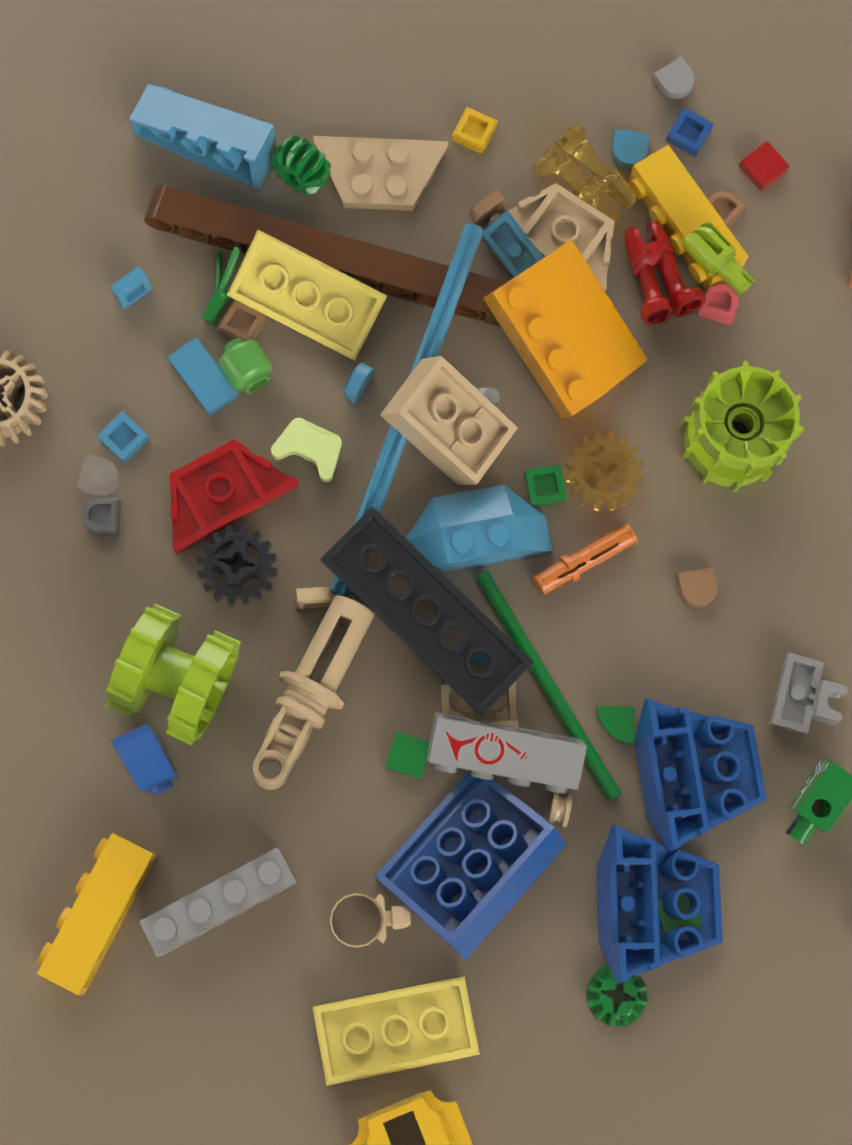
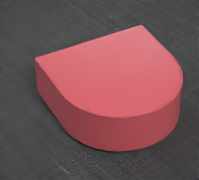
[697,283,739,325]

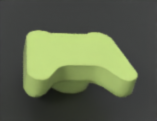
[271,418,342,482]

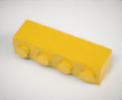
[629,145,749,290]
[37,833,157,995]

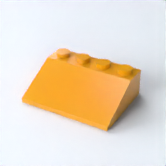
[483,239,648,419]

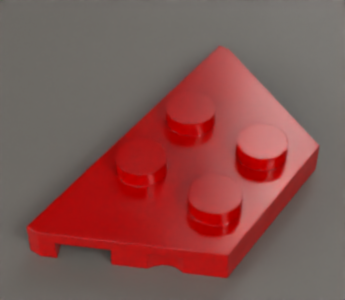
[169,439,299,555]

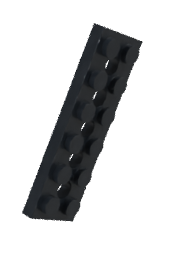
[320,507,534,717]

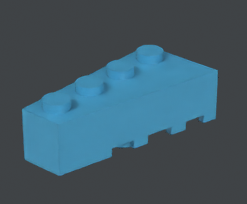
[129,84,276,191]

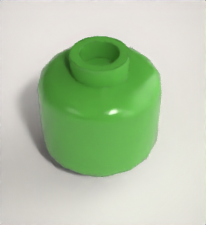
[219,338,273,394]

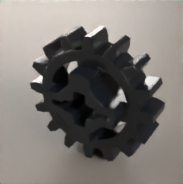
[197,526,278,607]

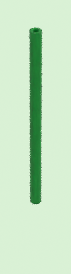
[476,570,621,801]

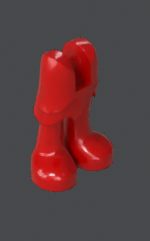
[624,220,706,325]

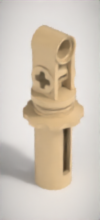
[253,595,374,790]

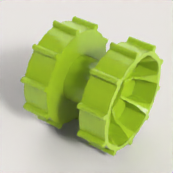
[679,361,804,492]
[105,603,241,745]

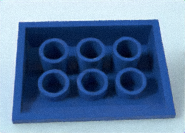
[375,770,567,960]

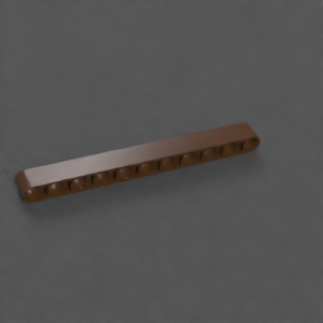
[144,185,506,327]

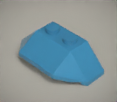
[406,485,553,573]

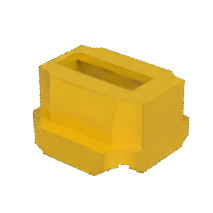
[348,1089,473,1145]

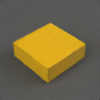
[451,107,498,155]

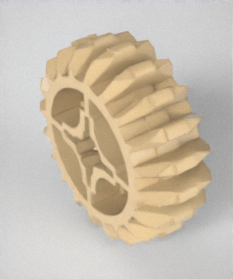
[0,350,48,448]

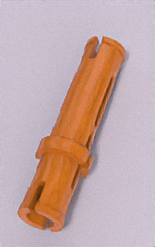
[532,523,638,596]

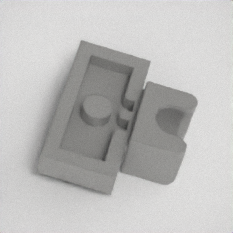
[769,652,848,735]

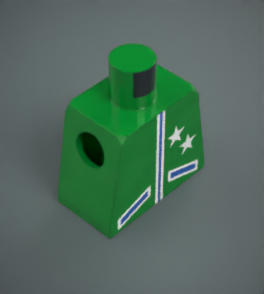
[785,759,852,845]

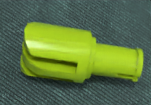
[681,221,756,297]

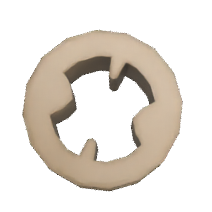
[547,792,573,827]

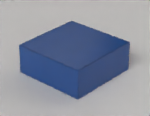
[665,108,714,157]

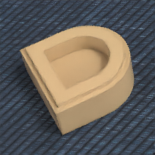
[294,587,333,610]

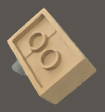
[380,356,518,485]

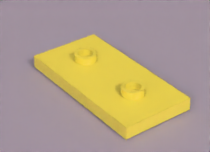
[227,230,388,361]
[312,976,480,1086]

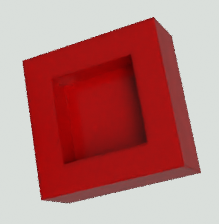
[739,141,790,191]

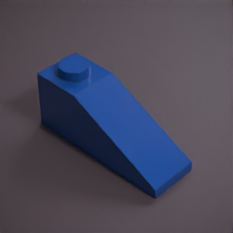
[111,723,179,796]

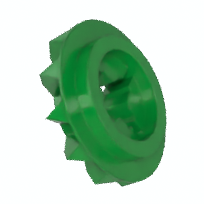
[586,965,648,1027]

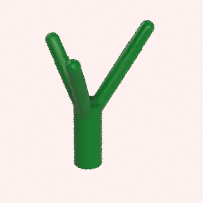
[201,247,240,325]

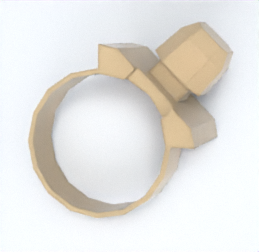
[330,893,411,948]

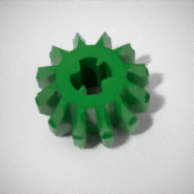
[270,135,331,196]

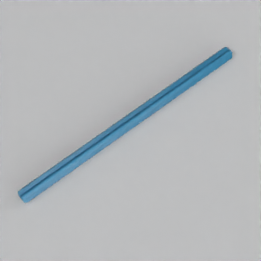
[331,223,483,598]

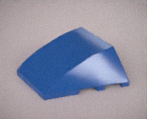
[634,699,767,851]
[597,825,723,983]

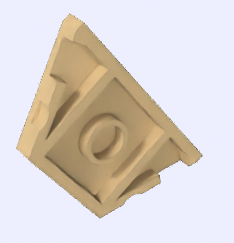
[313,136,448,211]
[489,183,615,291]

